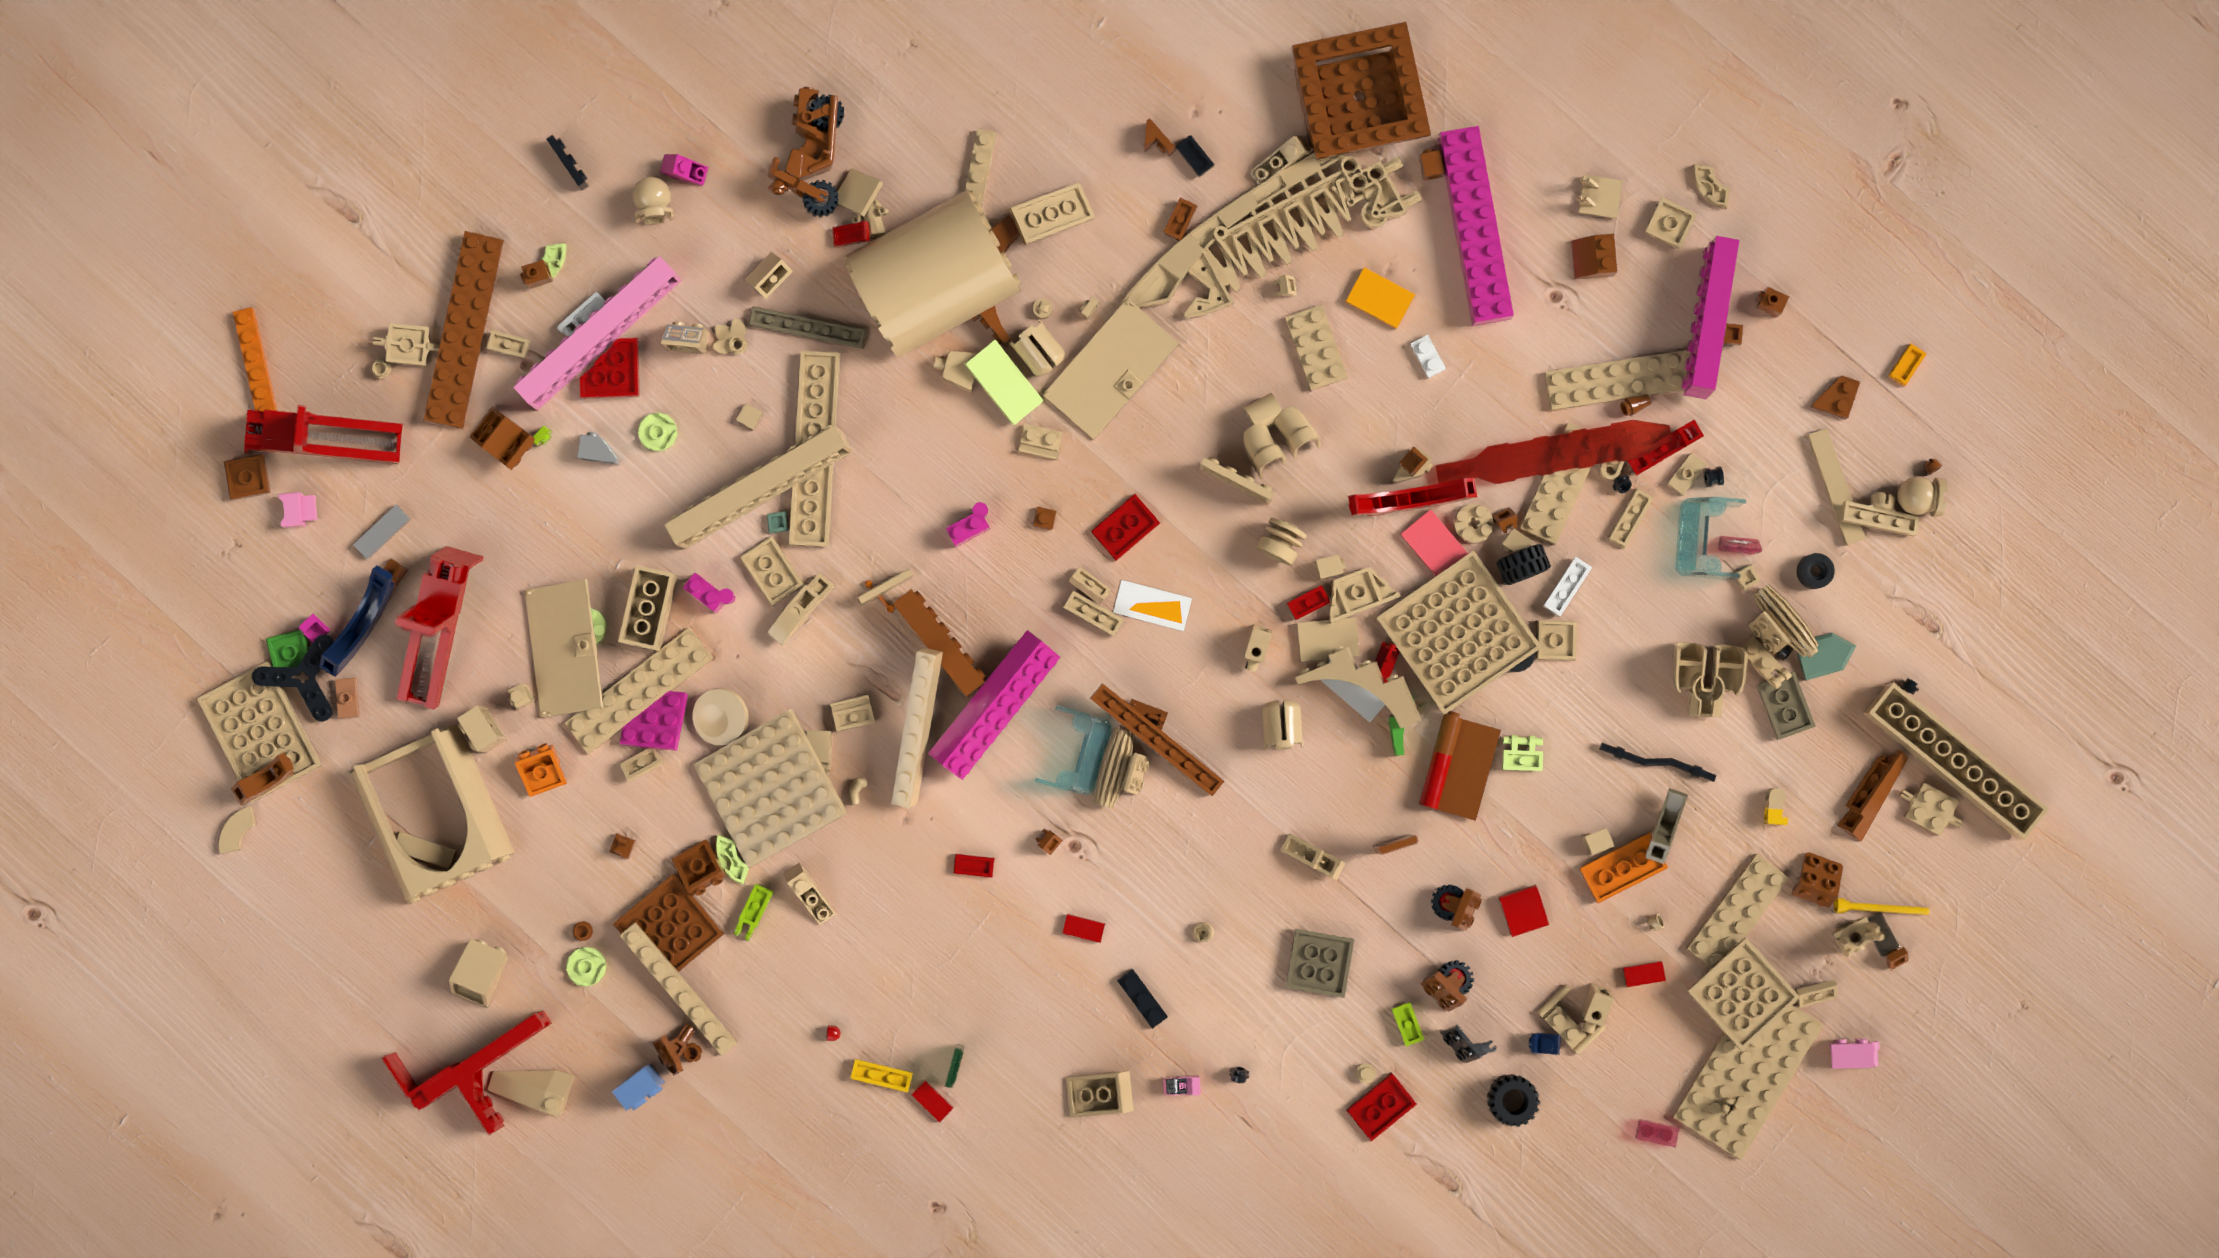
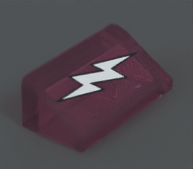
[1718,536,1762,554]

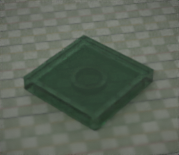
[945,1044,965,1088]

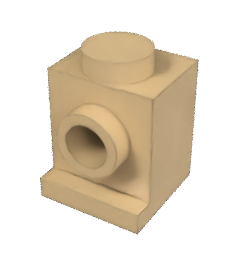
[508,683,535,710]

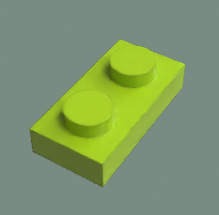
[1391,1002,1424,1047]

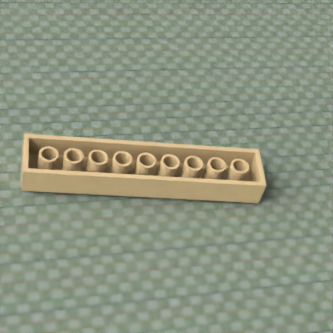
[664,425,854,549]
[1863,682,2049,840]

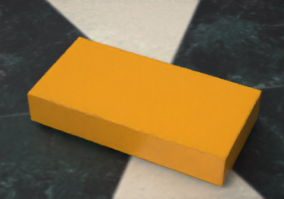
[1888,343,1927,386]

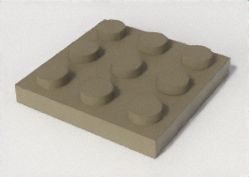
[1286,929,1354,998]

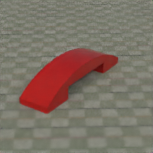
[1626,420,1704,476]

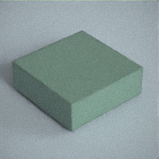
[767,511,789,534]

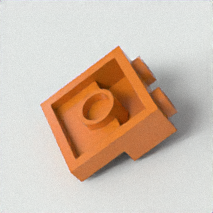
[514,743,567,797]

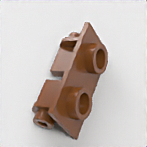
[1129,699,1168,730]

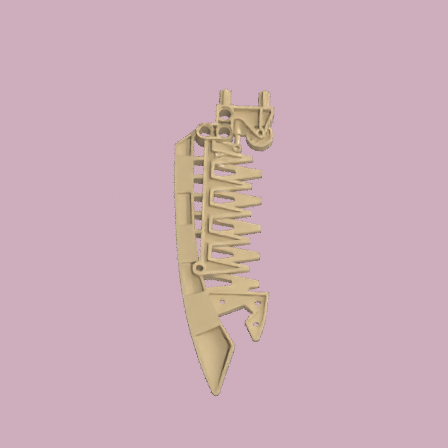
[1118,153,1422,319]

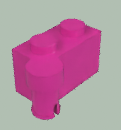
[946,502,991,548]
[683,572,735,613]

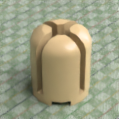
[1009,319,1065,376]
[1262,700,1304,750]

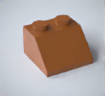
[1571,234,1617,279]

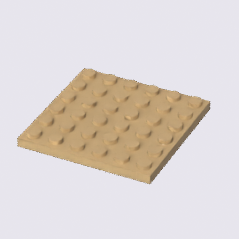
[1377,551,1542,714]
[693,709,848,868]

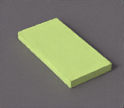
[964,340,1044,425]

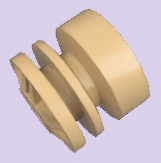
[1256,518,1307,566]

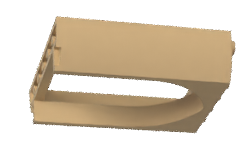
[349,725,515,904]

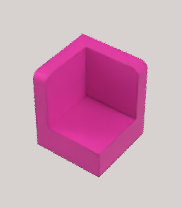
[298,614,330,642]

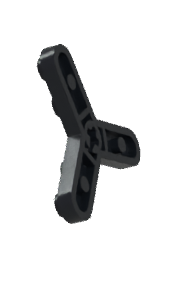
[252,634,334,722]

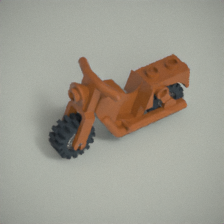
[767,87,844,218]

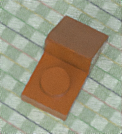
[1144,118,1175,156]

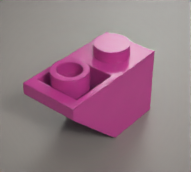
[660,154,708,186]

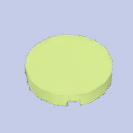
[638,413,678,452]
[566,947,607,987]

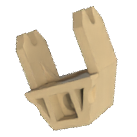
[1833,917,1884,957]

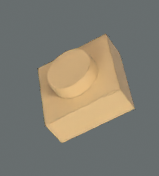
[1081,297,1099,320]

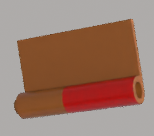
[1419,711,1501,821]

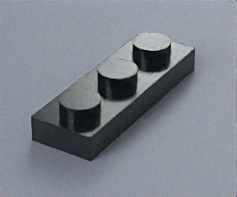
[546,135,588,190]
[1117,969,1168,1029]

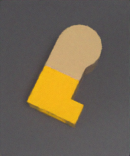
[1763,788,1788,825]

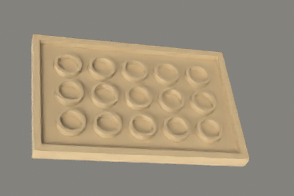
[197,662,322,803]

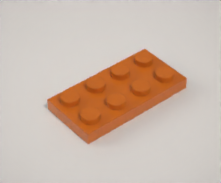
[1579,833,1668,904]

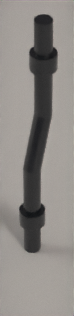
[1599,742,1716,782]

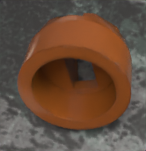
[1924,458,1942,475]

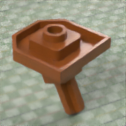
[652,1024,695,1076]

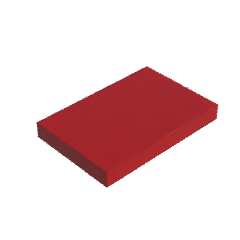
[1091,494,1160,561]
[1346,1073,1417,1142]

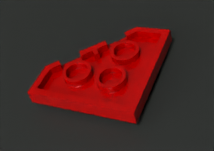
[580,338,640,399]

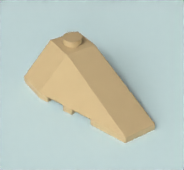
[487,1070,575,1116]

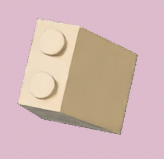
[449,939,508,1008]

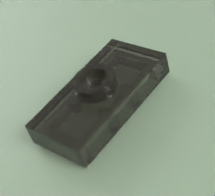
[1867,912,1900,957]

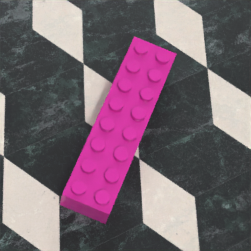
[1681,236,1740,400]
[928,630,1061,780]

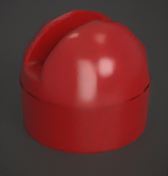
[826,1025,841,1041]

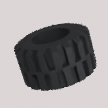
[1496,544,1551,585]
[1487,1074,1540,1127]

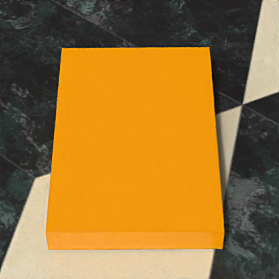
[1346,267,1415,329]

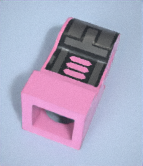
[1163,1075,1200,1095]

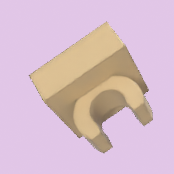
[1273,274,1297,297]

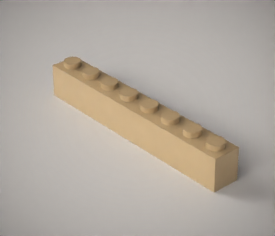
[891,648,943,808]

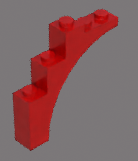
[1348,478,1477,516]

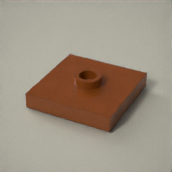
[224,454,271,500]

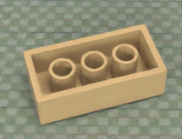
[618,565,678,651]

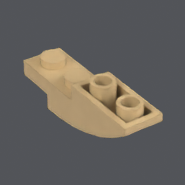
[768,573,834,646]

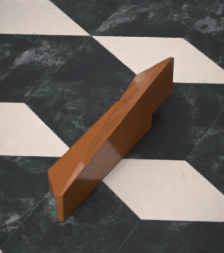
[1837,750,1908,842]

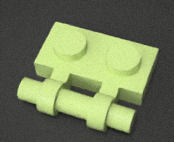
[1502,735,1543,771]

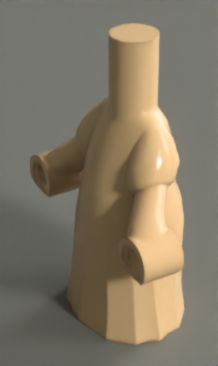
[852,199,888,240]

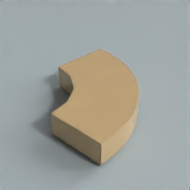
[1692,164,1730,209]
[219,806,256,854]

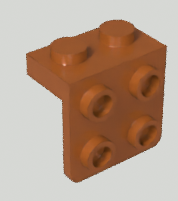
[1791,852,1843,908]

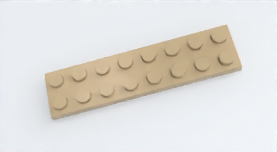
[1545,350,1690,411]
[565,627,714,754]

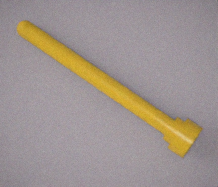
[1834,897,1930,915]

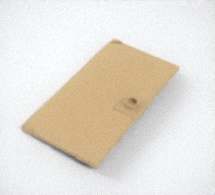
[1042,298,1179,440]
[525,579,603,718]

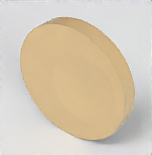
[693,688,749,746]

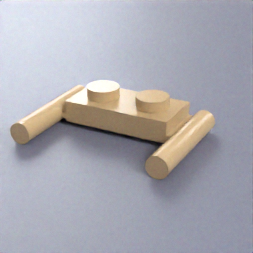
[1537,985,1607,1055]

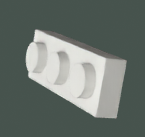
[1543,557,1592,617]

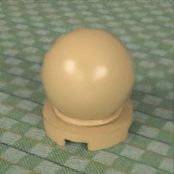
[632,177,674,225]
[1897,476,1948,517]

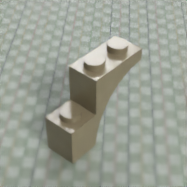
[1645,788,1688,864]

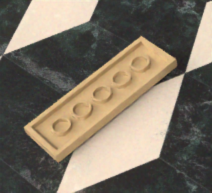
[1519,422,1604,545]
[1686,854,1789,968]

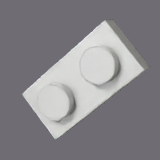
[1410,335,1446,379]

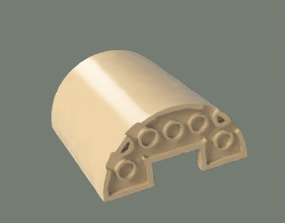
[844,189,1022,358]

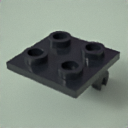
[1440,1025,1497,1063]

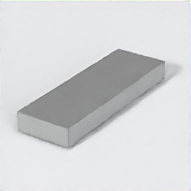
[353,505,411,559]

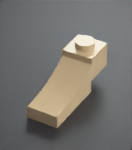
[1280,833,1346,881]

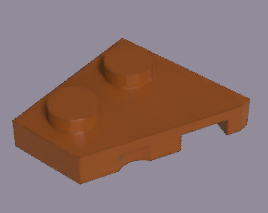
[1811,376,1860,419]

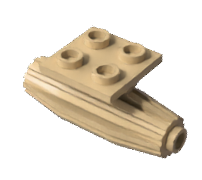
[1748,584,1819,658]
[1094,724,1149,808]

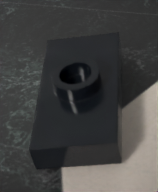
[1175,135,1215,178]

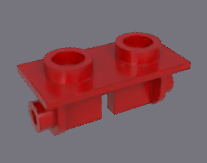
[1375,642,1400,683]

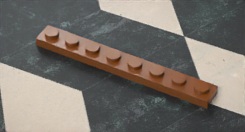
[1090,683,1224,796]

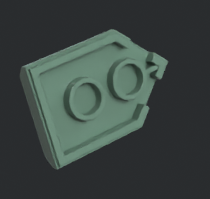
[1797,632,1856,681]

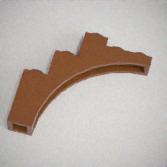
[972,215,1020,346]

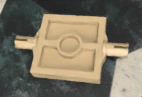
[373,323,440,367]
[1899,782,1964,836]

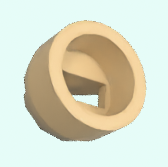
[1647,913,1665,931]

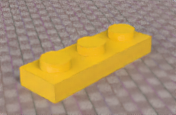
[850,1059,913,1092]

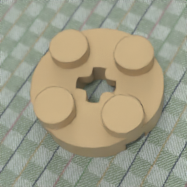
[1454,504,1494,544]

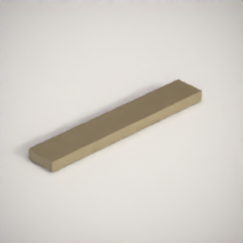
[748,306,867,349]

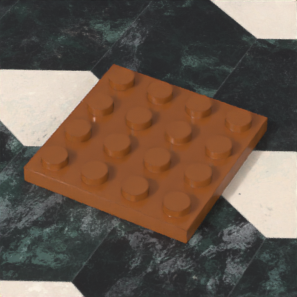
[613,873,725,972]

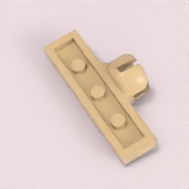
[1840,492,1919,537]

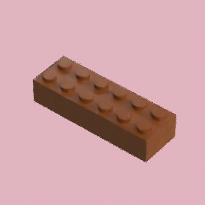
[892,589,987,698]

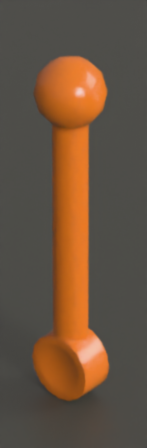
[865,580,894,613]

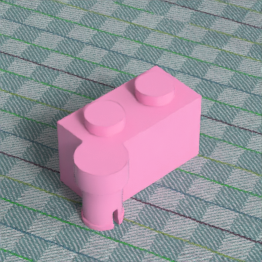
[1830,1038,1879,1069]

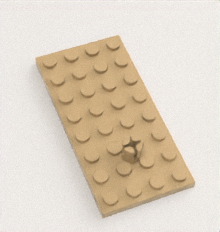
[1672,1005,1823,1160]

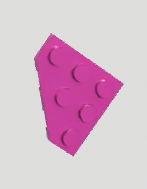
[619,691,688,751]

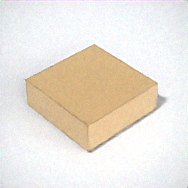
[736,403,763,430]
[1733,564,1761,591]

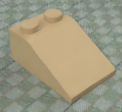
[1066,1071,1134,1117]

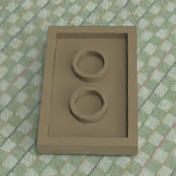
[1756,671,1816,740]

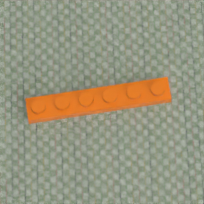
[233,307,277,411]

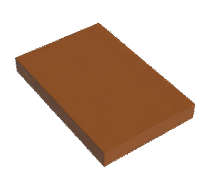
[1373,835,1419,855]

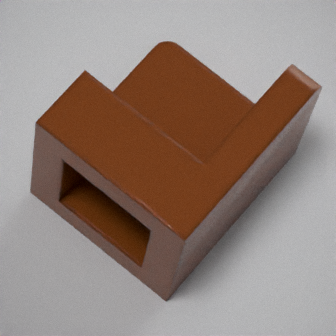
[1399,447,1428,477]
[383,558,408,586]

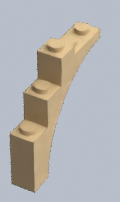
[1295,646,1421,728]

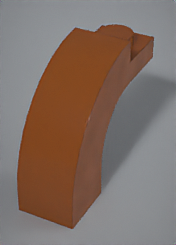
[231,752,294,805]

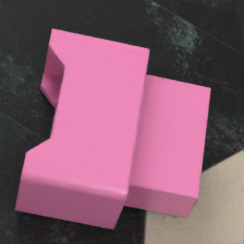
[279,492,318,528]

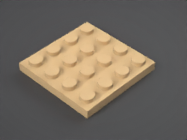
[1687,938,1800,1051]

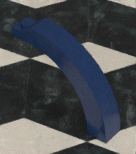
[319,565,395,677]

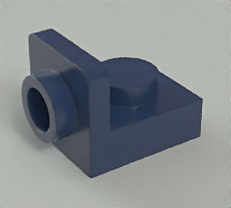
[1529,1032,1561,1055]

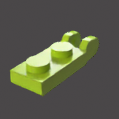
[734,883,774,941]

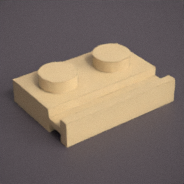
[1019,424,1063,460]
[830,695,876,732]

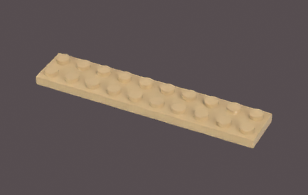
[789,351,840,547]

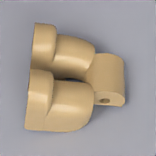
[1243,393,1321,479]
[1673,642,1748,717]

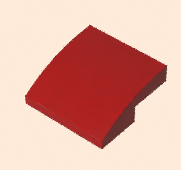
[1498,885,1549,937]

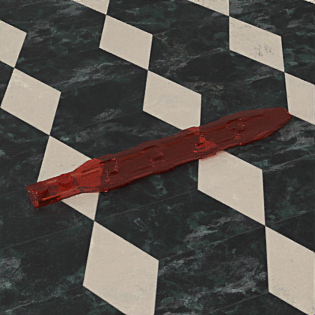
[1435,420,1672,484]

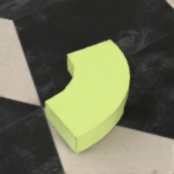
[542,243,566,278]
[716,835,749,884]

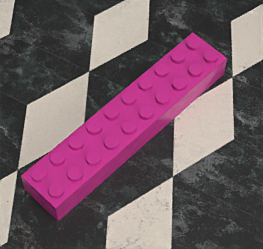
[1438,126,1514,326]

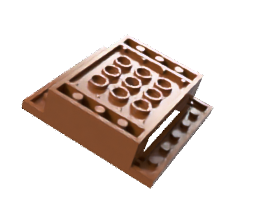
[1292,22,1431,160]

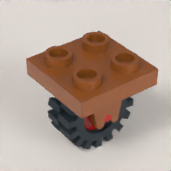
[1431,884,1482,931]
[1420,960,1474,1012]

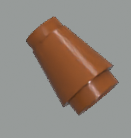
[1620,394,1651,416]

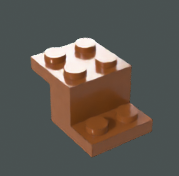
[469,406,535,470]

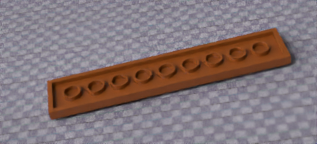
[424,231,504,429]

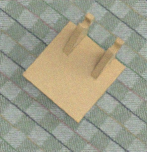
[1577,175,1623,219]

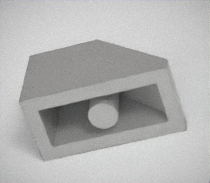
[577,432,620,465]

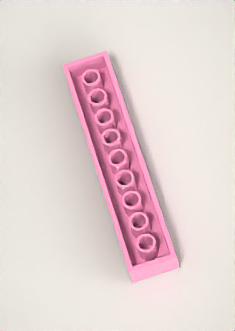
[513,256,682,410]

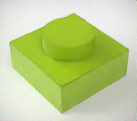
[533,425,552,446]

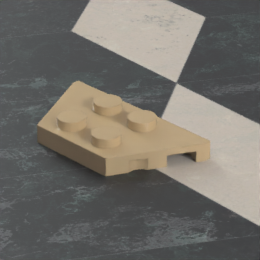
[1329,567,1401,624]

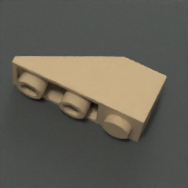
[1250,136,1312,185]
[784,862,836,925]

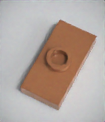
[335,678,360,719]

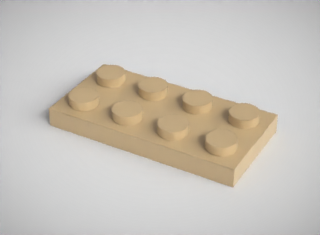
[1009,182,1095,245]
[1285,305,1348,391]
[1200,457,1274,504]

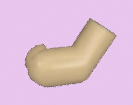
[848,777,867,805]

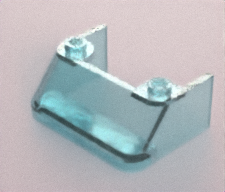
[1675,497,1746,580]
[1035,705,1111,795]

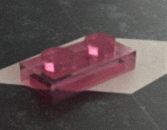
[1635,1119,1680,1148]

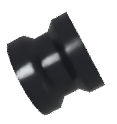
[1703,466,1724,487]

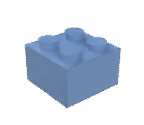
[612,1064,665,1111]

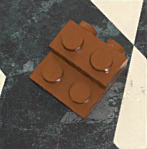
[672,839,727,896]

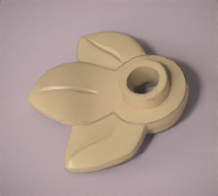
[712,318,748,355]

